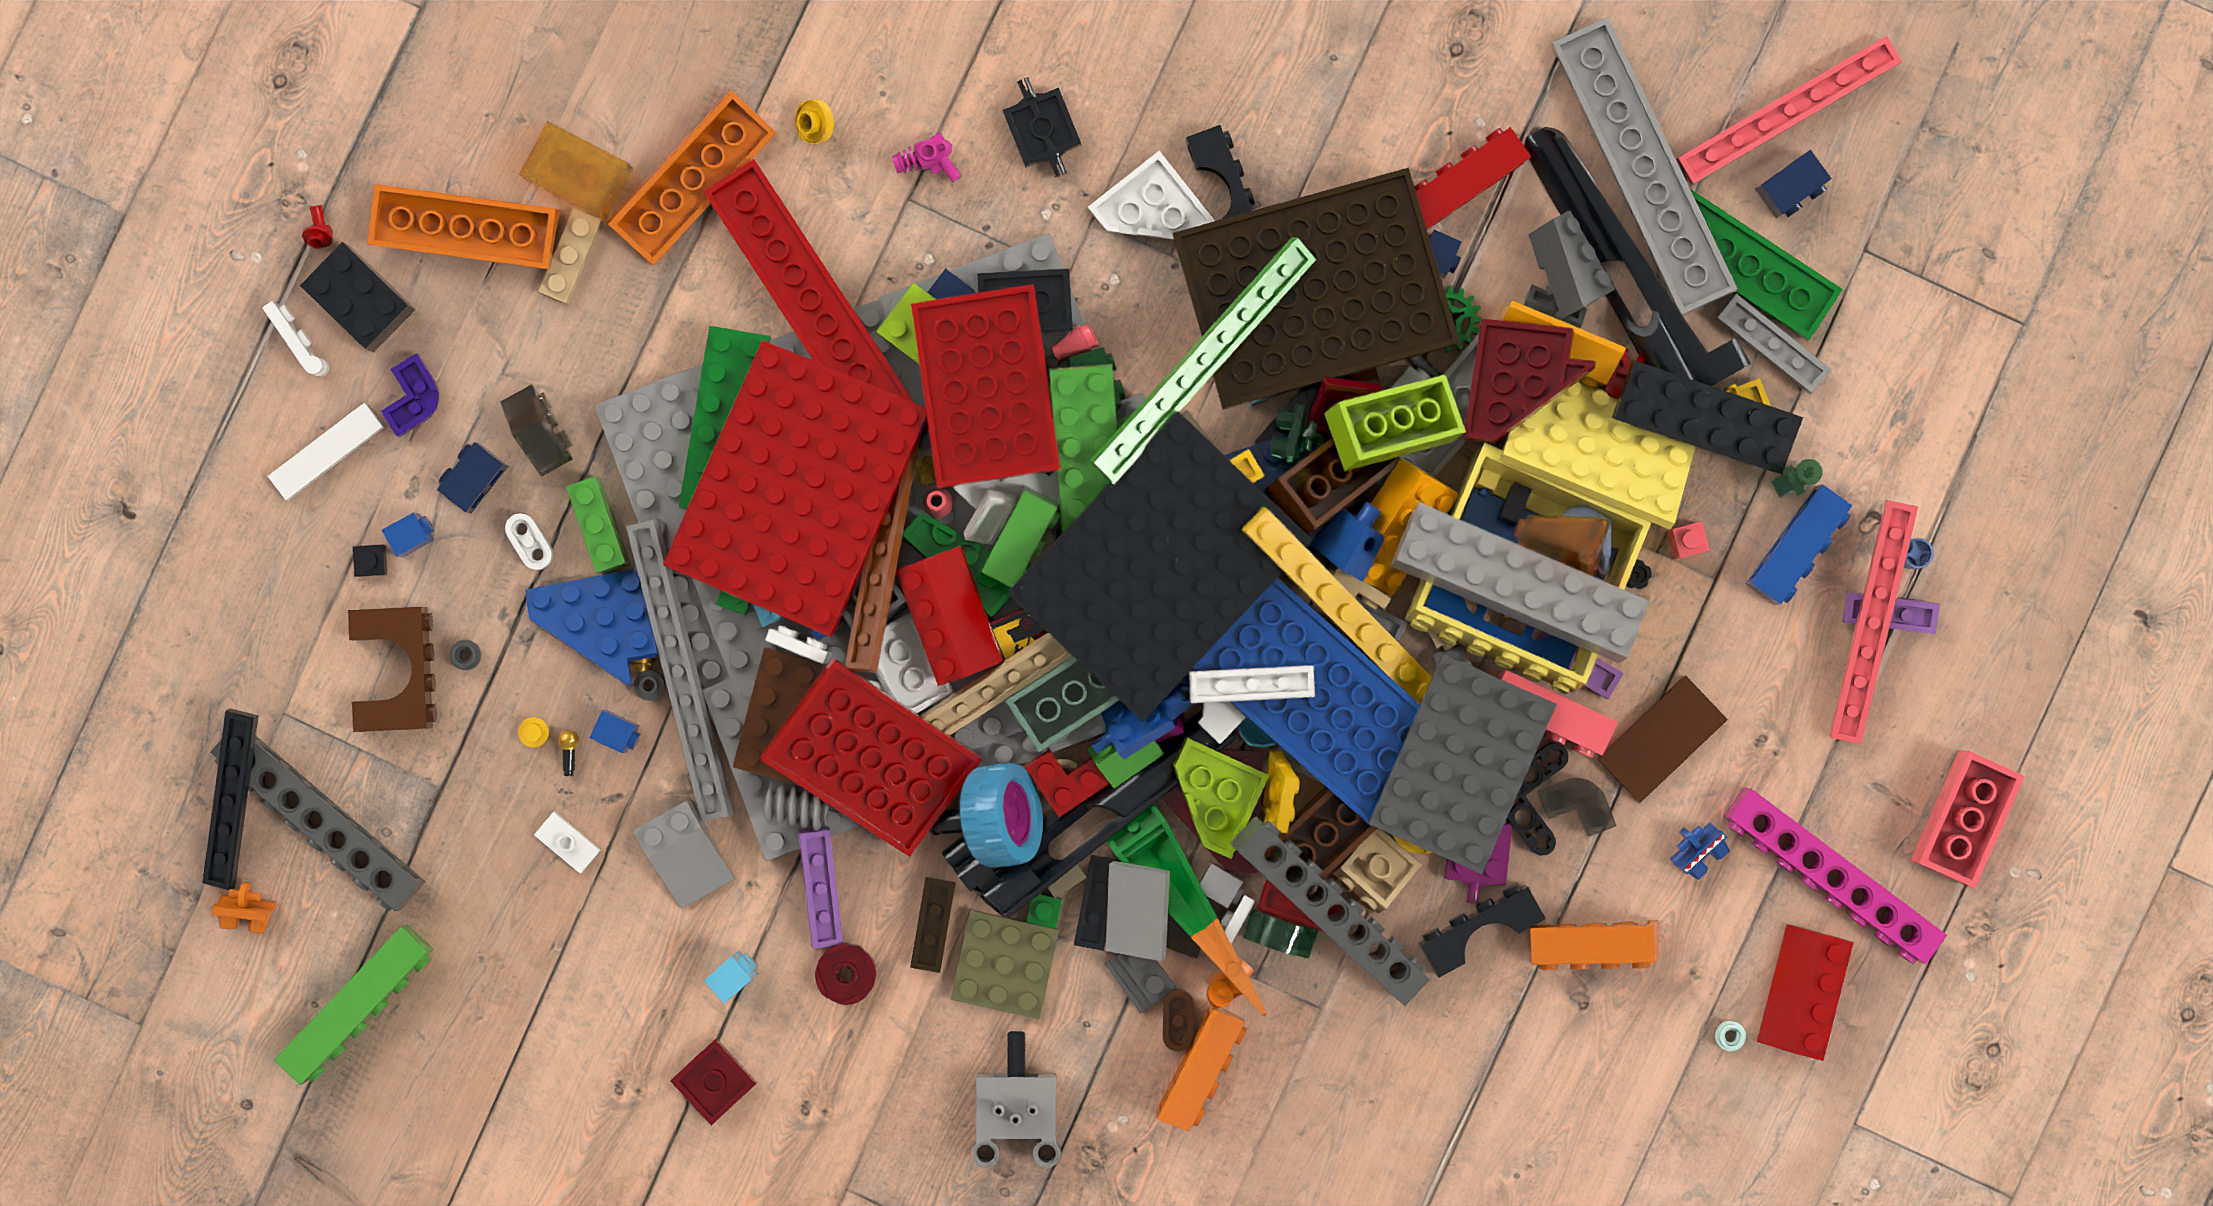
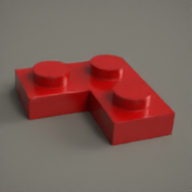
[1025,749,1110,817]

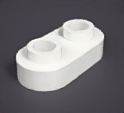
[505,513,554,570]

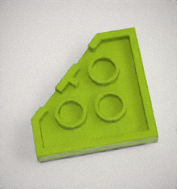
[1173,737,1270,859]

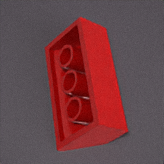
[896,546,1004,686]
[1757,924,1854,1061]

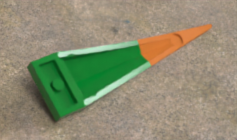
[1106,804,1267,1017]

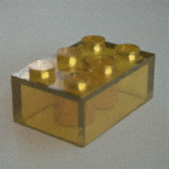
[519,121,634,222]

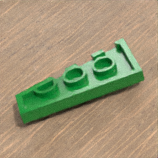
[902,512,1011,619]

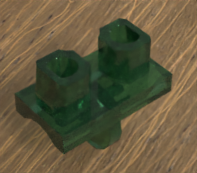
[1270,404,1324,466]
[1772,459,1823,497]

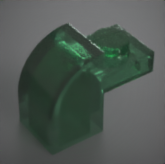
[1243,908,1318,959]

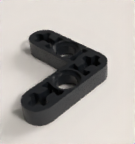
[1507,743,1569,856]

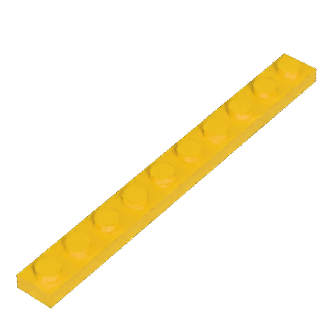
[1242,507,1432,704]

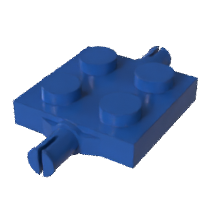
[1091,687,1186,760]

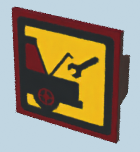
[990,609,1048,664]

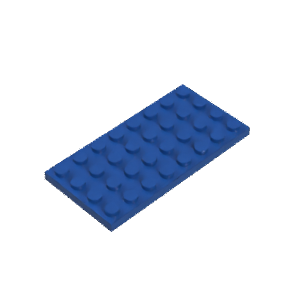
[1193,577,1420,826]

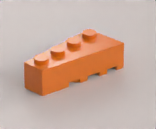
[1530,920,1660,970]

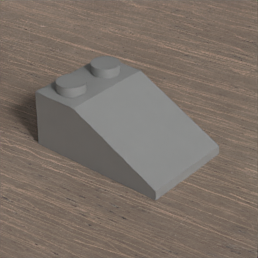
[633,799,735,909]

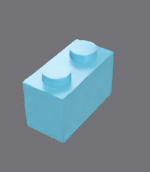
[704,951,759,1004]

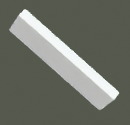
[268,403,385,501]
[1189,665,1315,703]

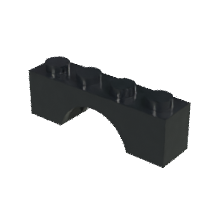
[1185,125,1255,219]
[1418,883,1546,978]

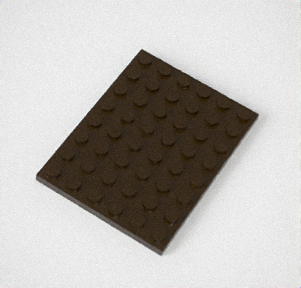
[1173,167,1460,410]

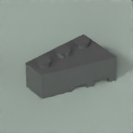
[1528,210,1615,321]

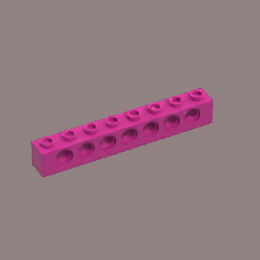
[1724,787,1947,965]

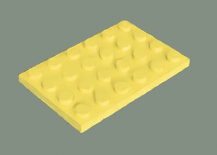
[1499,380,1695,529]

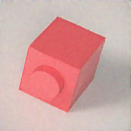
[1666,521,1710,560]

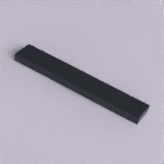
[202,708,259,890]

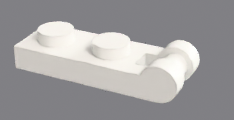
[262,301,329,377]

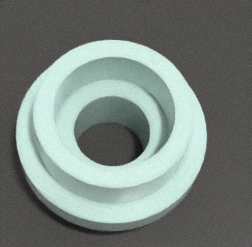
[1715,1021,1746,1051]

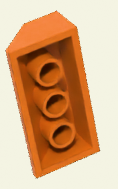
[1156,1004,1247,1131]

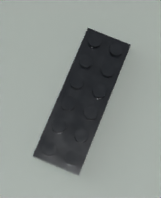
[1612,360,1803,475]

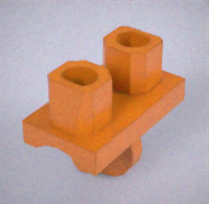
[212,882,276,934]
[1205,959,1254,1008]

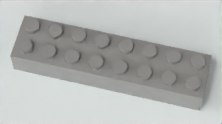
[1390,503,1650,663]

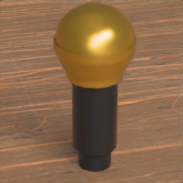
[558,730,580,776]

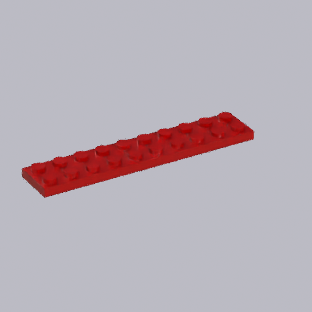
[703,159,914,402]

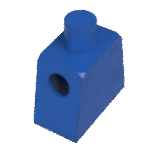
[1311,502,1384,582]

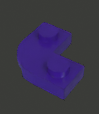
[381,353,439,438]

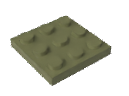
[950,910,1059,1019]

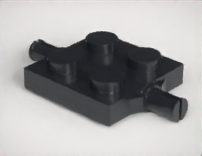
[1003,77,1081,178]

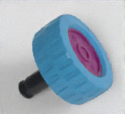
[929,763,1043,867]

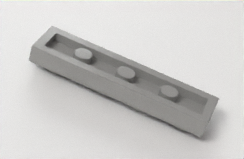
[1715,294,1831,394]

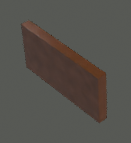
[1597,675,1728,803]

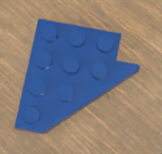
[525,569,659,687]

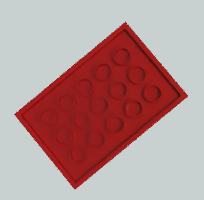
[911,284,1061,488]
[760,658,982,857]

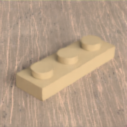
[538,208,603,305]

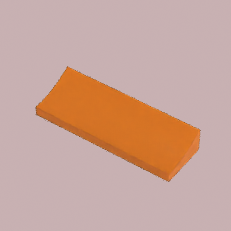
[606,90,776,266]
[367,184,561,270]

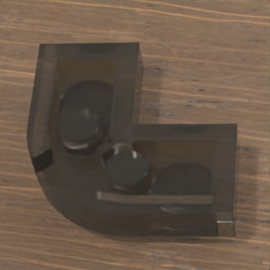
[1537,778,1617,837]

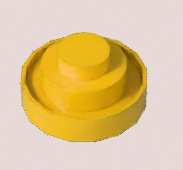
[795,99,834,144]

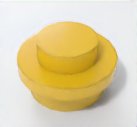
[518,717,549,748]

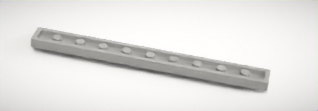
[626,519,733,821]

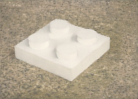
[765,625,833,664]

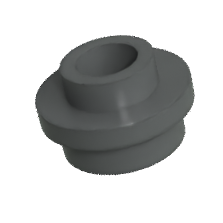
[450,640,481,670]
[634,670,665,701]

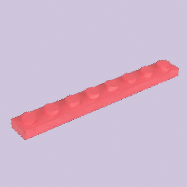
[1676,36,1902,185]
[1829,500,1918,744]

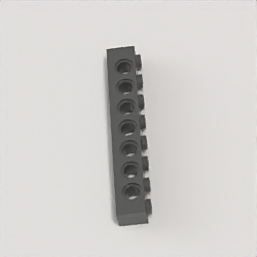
[210,736,426,911]
[1230,816,1430,1006]

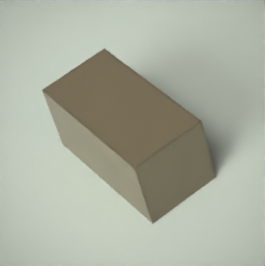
[1048,864,1087,898]

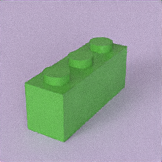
[566,476,630,574]
[982,486,1061,587]

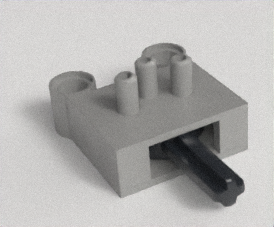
[972,1031,1061,1168]

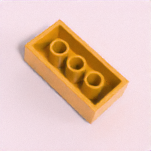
[1364,457,1460,596]

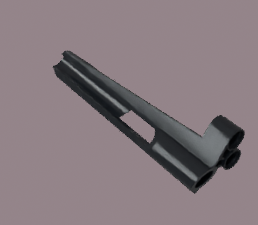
[1524,127,1751,386]
[941,711,1236,918]

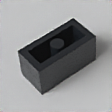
[1497,482,1532,527]

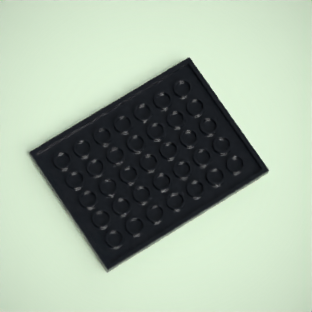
[1006,411,1312,721]

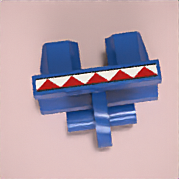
[1670,822,1730,880]

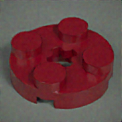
[815,943,877,1005]

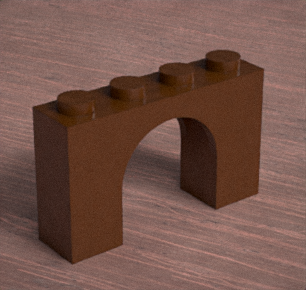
[348,607,437,732]

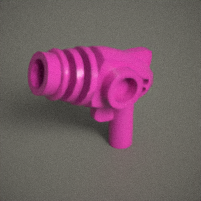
[892,133,962,183]

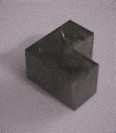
[500,384,573,477]

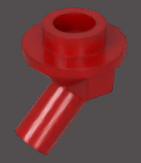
[302,205,333,249]

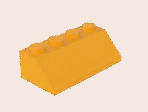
[1499,301,1626,389]

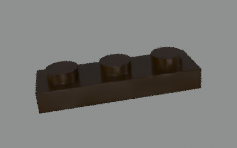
[910,877,956,973]

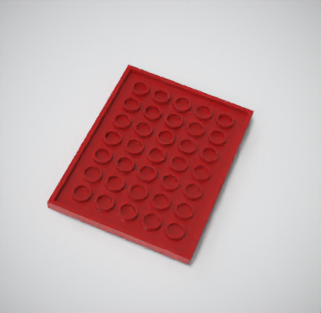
[663,340,927,638]

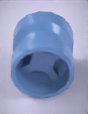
[1904,538,1934,569]

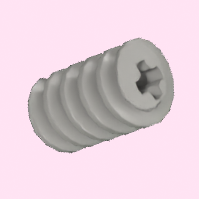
[764,783,830,830]

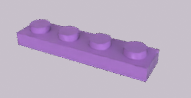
[798,826,843,949]

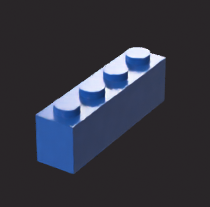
[1745,484,1852,605]

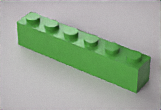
[274,924,434,1085]

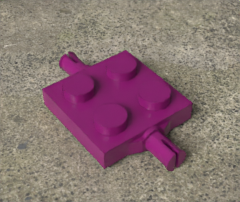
[1444,824,1512,904]

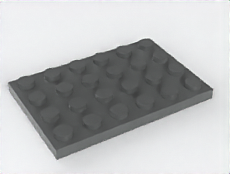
[1368,654,1557,874]

